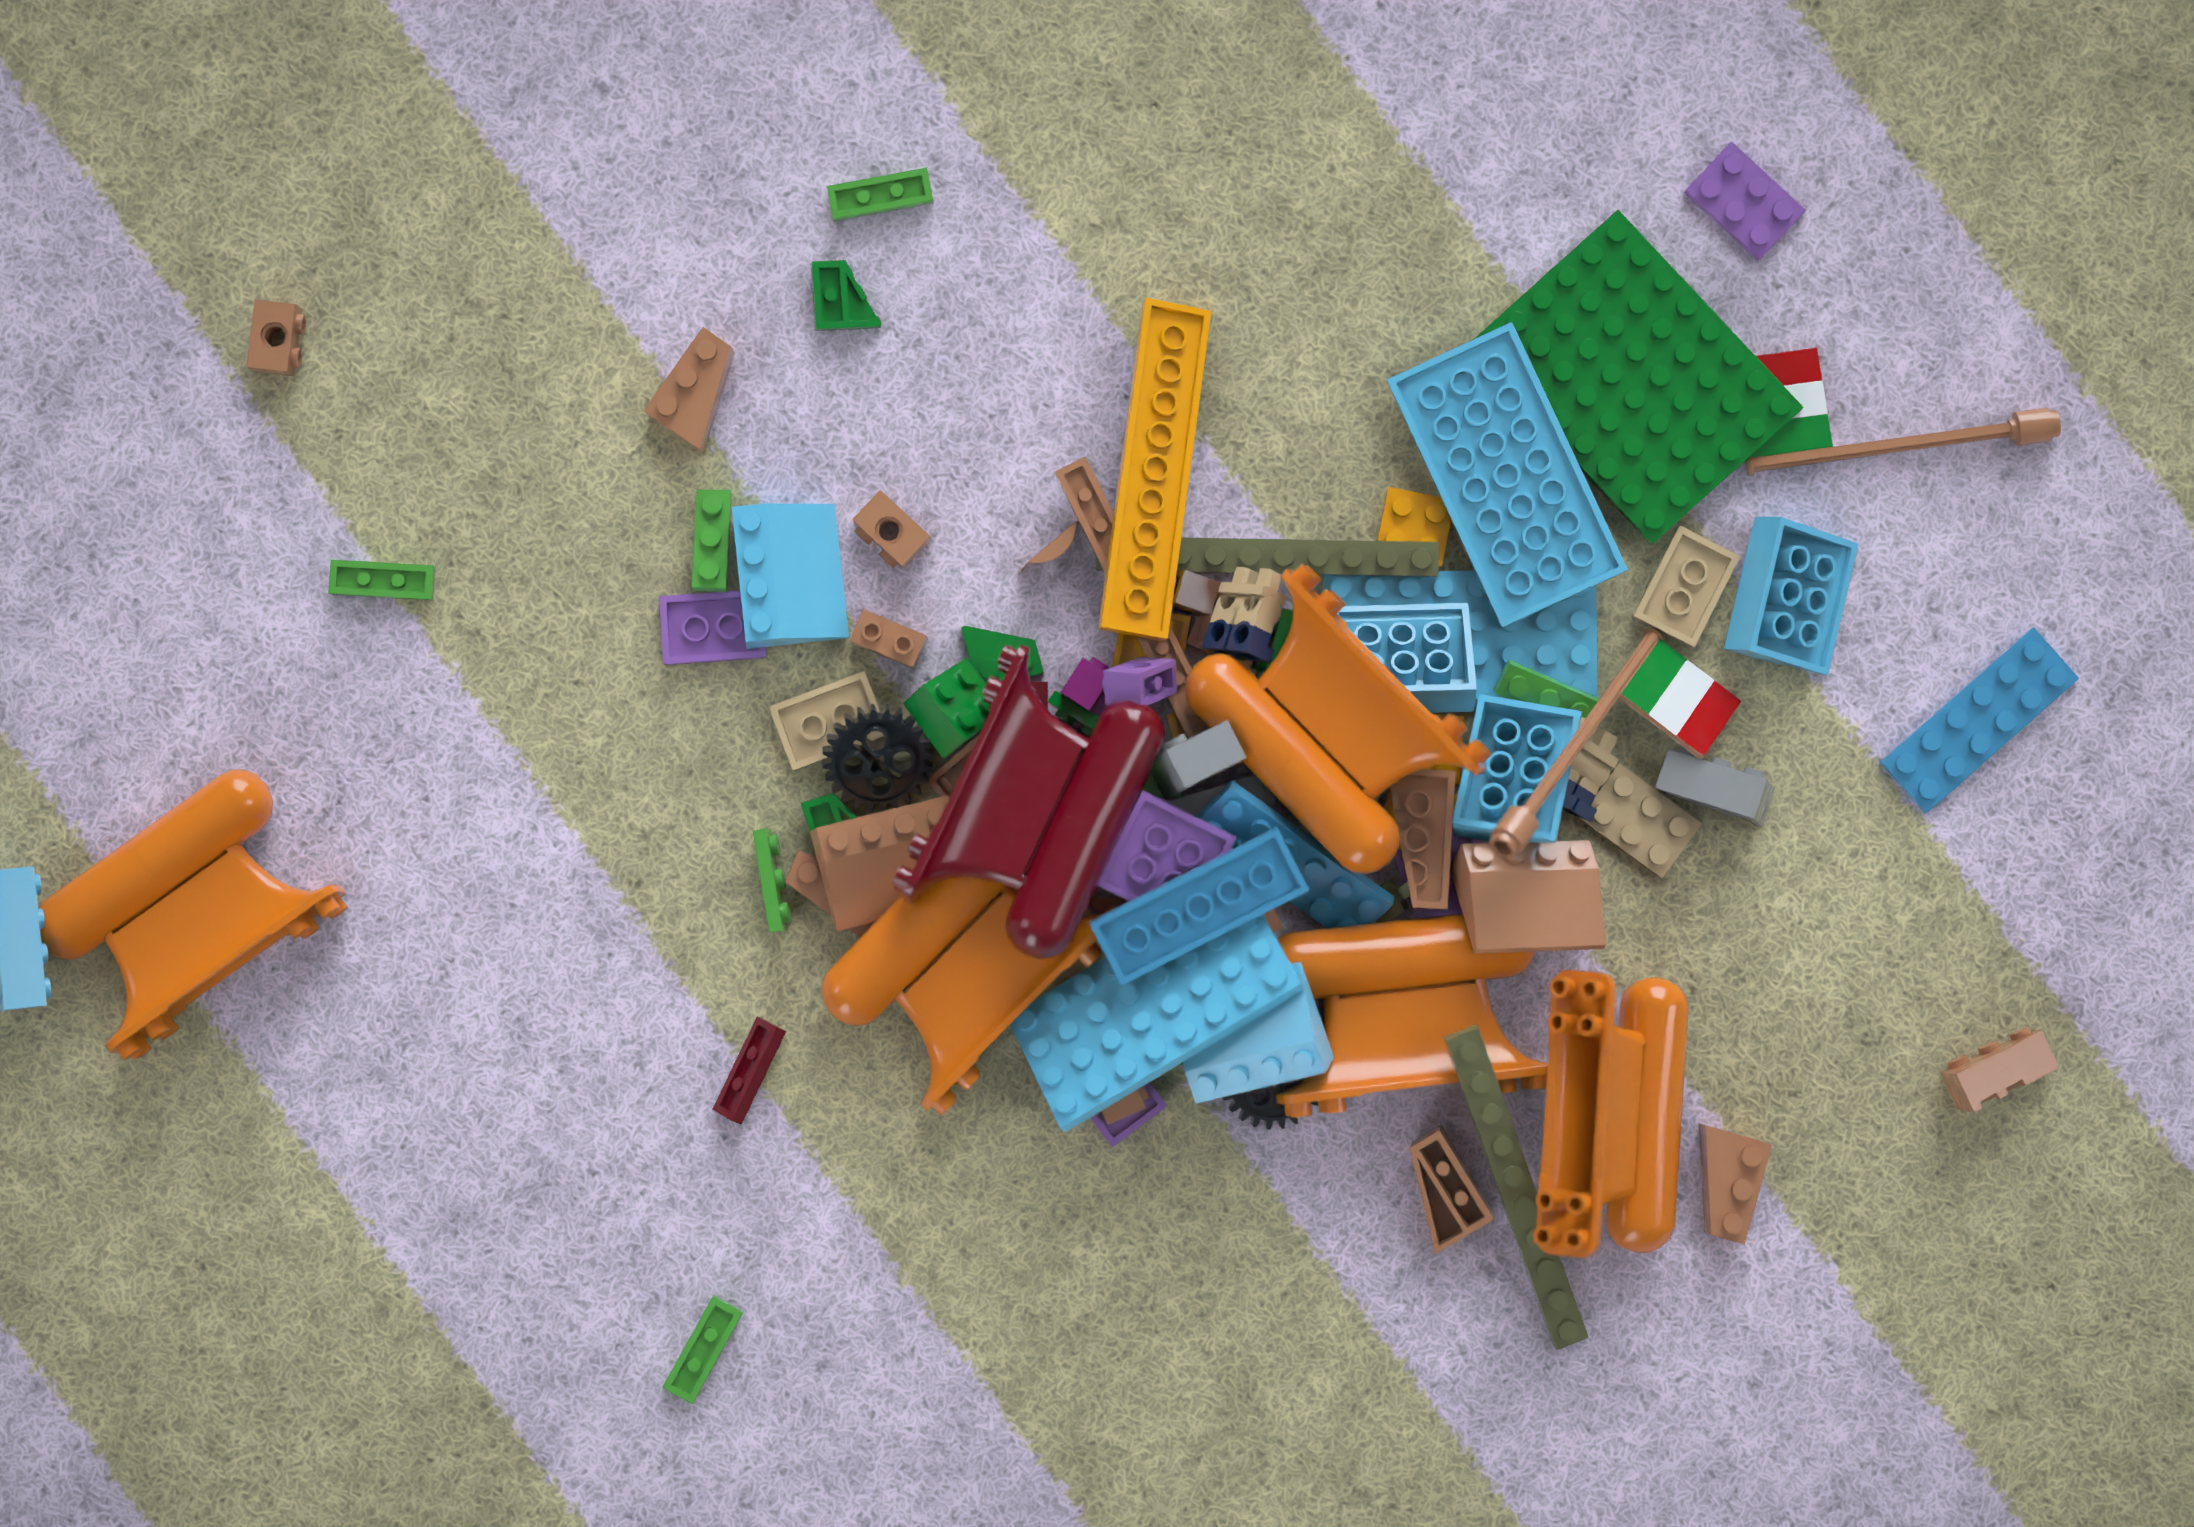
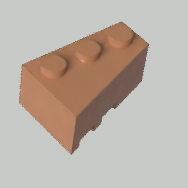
[644,327,735,455]
[1941,1026,2059,1112]
[1699,1123,1772,1245]
[1410,1125,1496,1254]

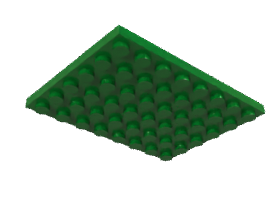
[1473,210,1804,546]

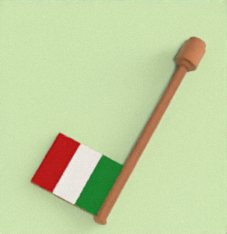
[1745,347,2061,475]
[1490,627,1741,858]

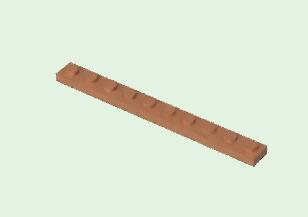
[1054,457,1239,780]

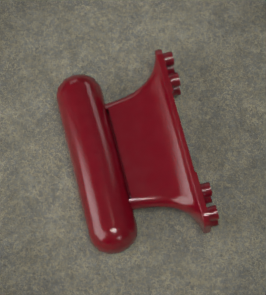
[893,644,1165,959]

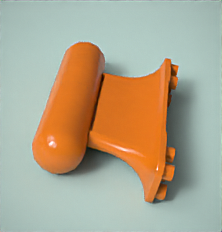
[1185,564,1492,874]
[38,769,348,1061]
[821,877,1118,1116]
[1277,913,1548,1117]
[1534,970,1689,1258]

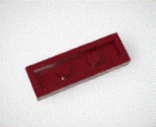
[712,1016,786,1125]

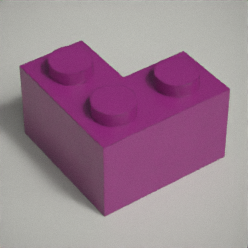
[1060,656,1110,717]

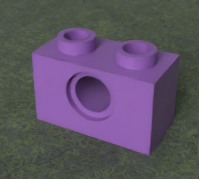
[1102,657,1177,705]

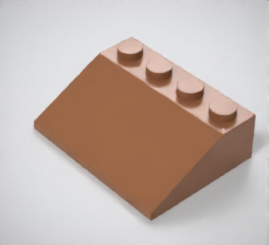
[810,795,949,932]
[1450,840,1606,954]

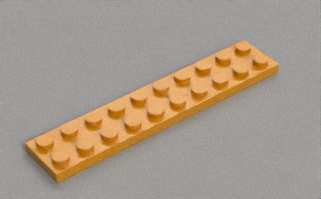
[1098,297,1211,642]

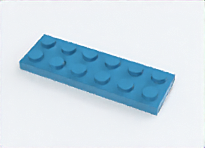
[1879,627,2079,814]
[1196,780,1395,928]
[1089,827,1310,986]

